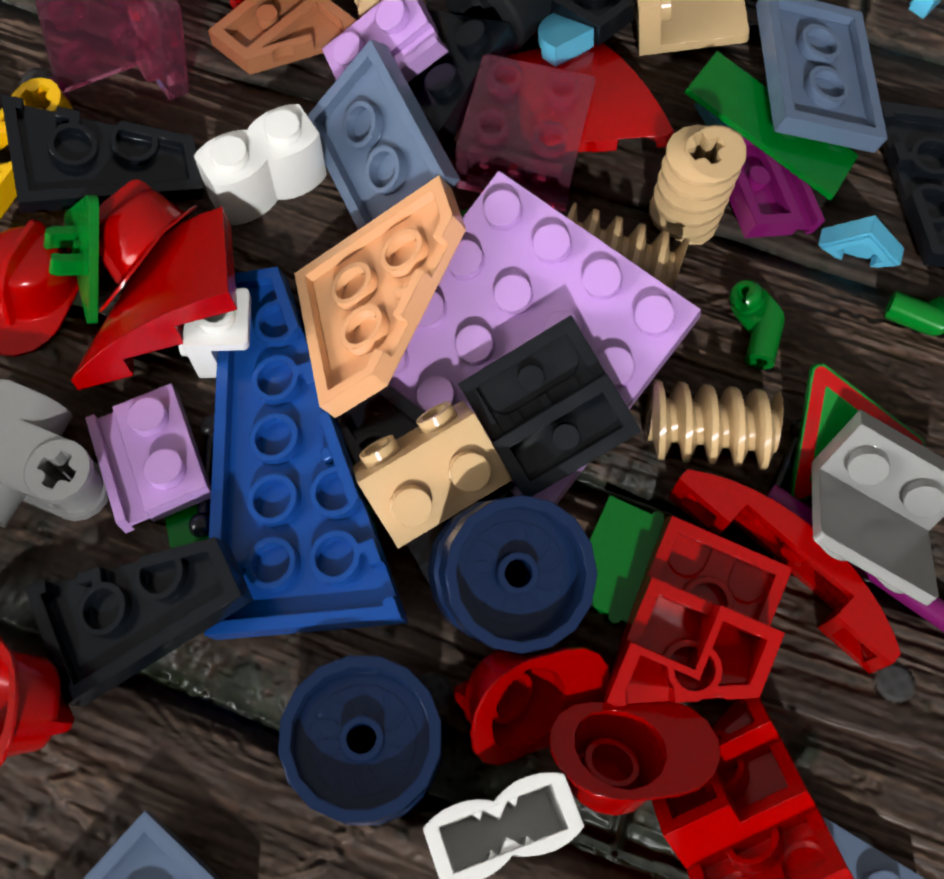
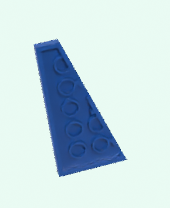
[204,266,409,640]

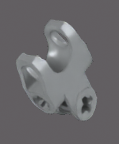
[0,379,109,527]

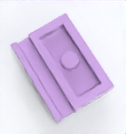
[322,0,449,83]
[85,383,211,533]

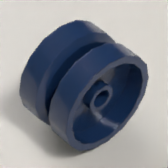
[427,495,597,654]
[278,655,442,826]

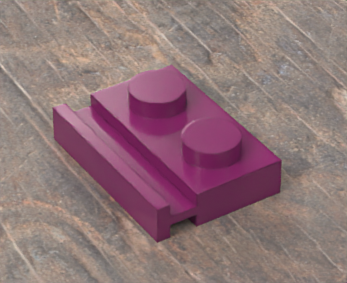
[729,136,825,238]

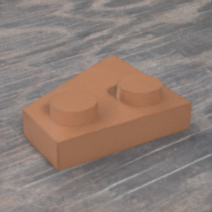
[208,0,357,75]

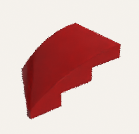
[494,43,674,156]
[71,206,237,390]
[604,516,793,707]
[651,698,854,879]

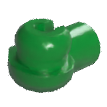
[729,279,785,370]
[883,290,944,336]

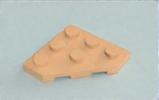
[294,175,466,418]

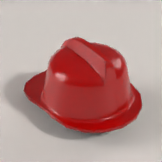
[98,179,198,313]
[0,219,79,357]
[0,637,75,767]
[454,647,610,766]
[550,701,721,816]

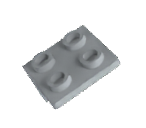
[811,409,944,606]

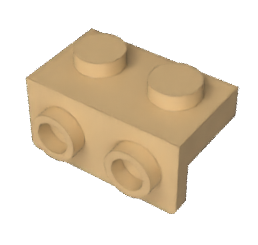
[353,401,513,549]

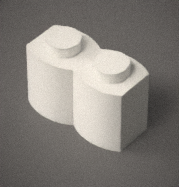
[194,104,327,226]
[423,772,584,879]

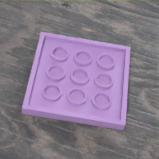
[389,171,701,505]

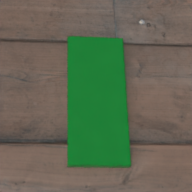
[684,51,859,200]

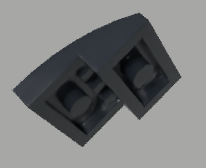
[458,315,642,497]

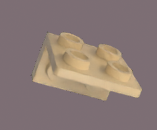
[635,0,749,56]

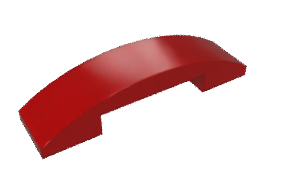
[668,469,901,674]

